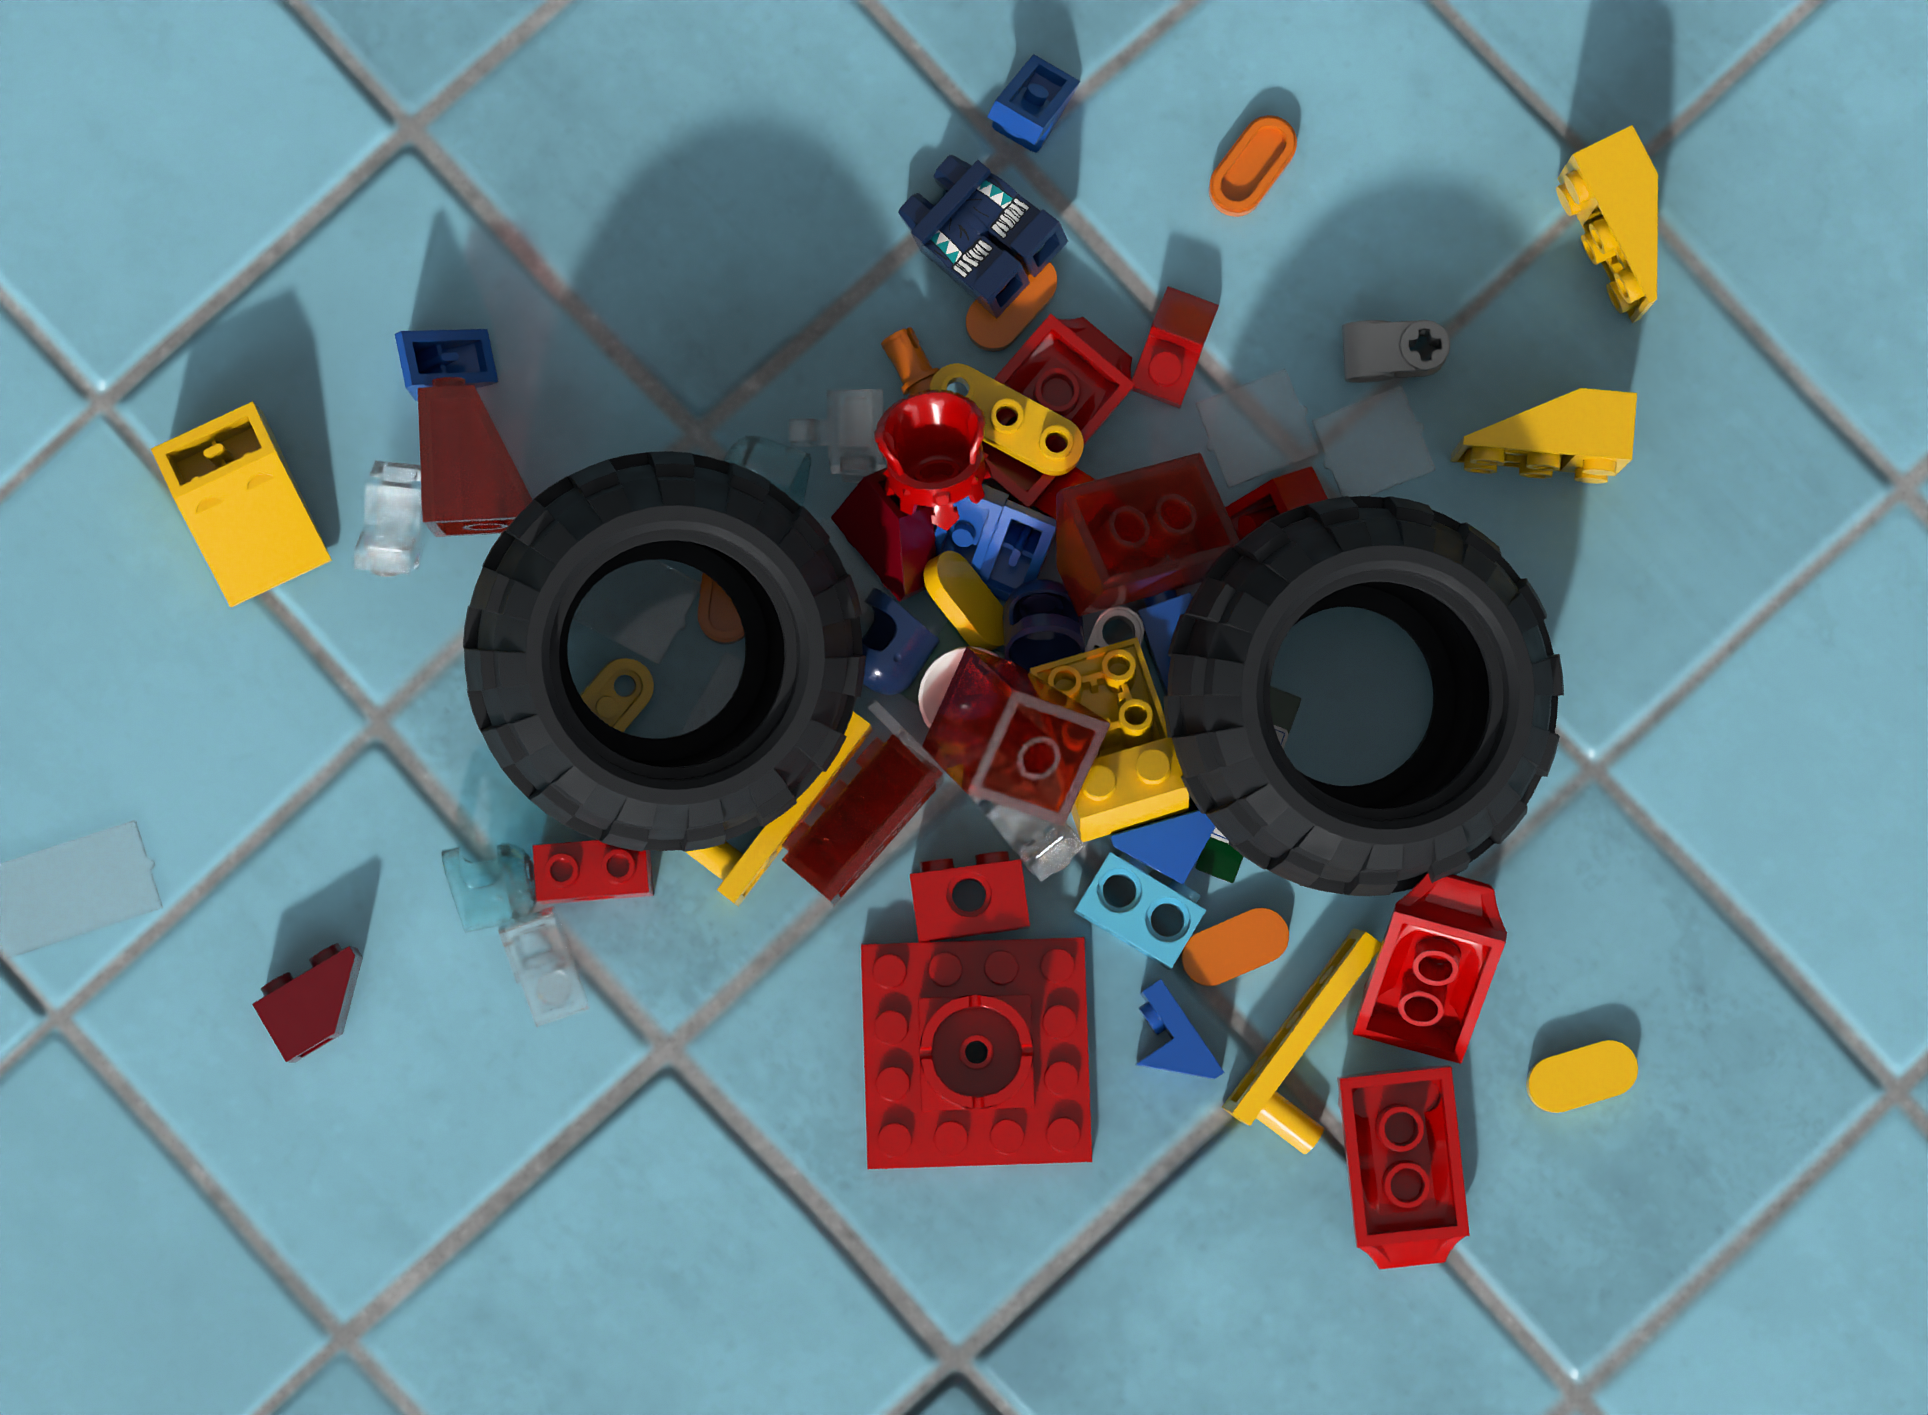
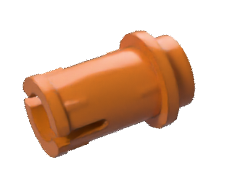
[881,327,940,395]

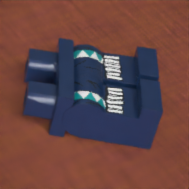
[898,155,1068,319]

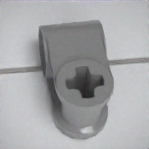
[1342,320,1450,383]

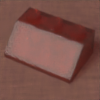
[1056,452,1240,617]
[782,734,944,907]

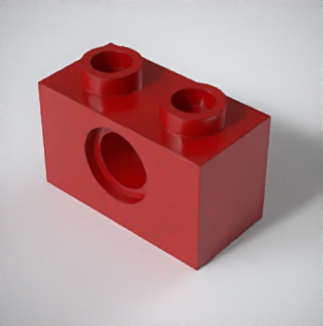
[532,840,654,905]
[910,851,1030,942]

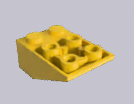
[1556,125,1658,323]
[1450,388,1637,484]
[151,401,332,608]
[1030,637,1189,843]

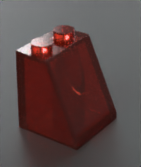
[418,377,534,537]
[921,646,1110,826]

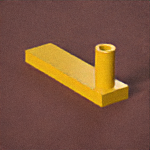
[686,711,873,907]
[1221,928,1381,1154]

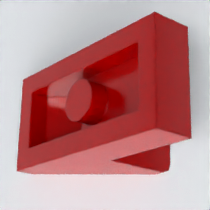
[1132,286,1219,409]

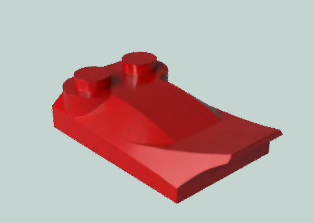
[982,313,1135,509]
[1353,873,1507,1064]
[1337,1065,1470,1269]

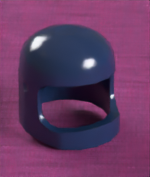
[1003,579,1085,678]
[862,588,940,695]

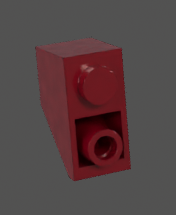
[831,467,936,602]
[252,943,363,1063]

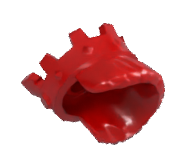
[874,389,992,531]

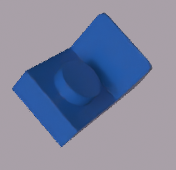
[987,54,1080,153]
[935,484,1009,575]
[1135,979,1225,1079]

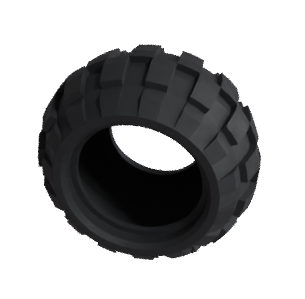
[463,451,866,852]
[1164,496,1564,896]

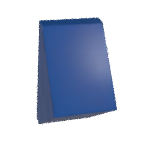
[395,329,498,401]
[979,500,1059,602]
[1108,803,1215,884]

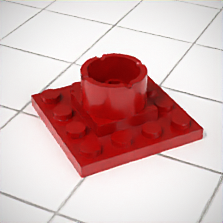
[861,937,1092,1169]

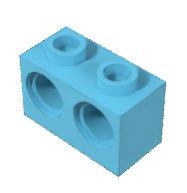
[1074,852,1206,970]

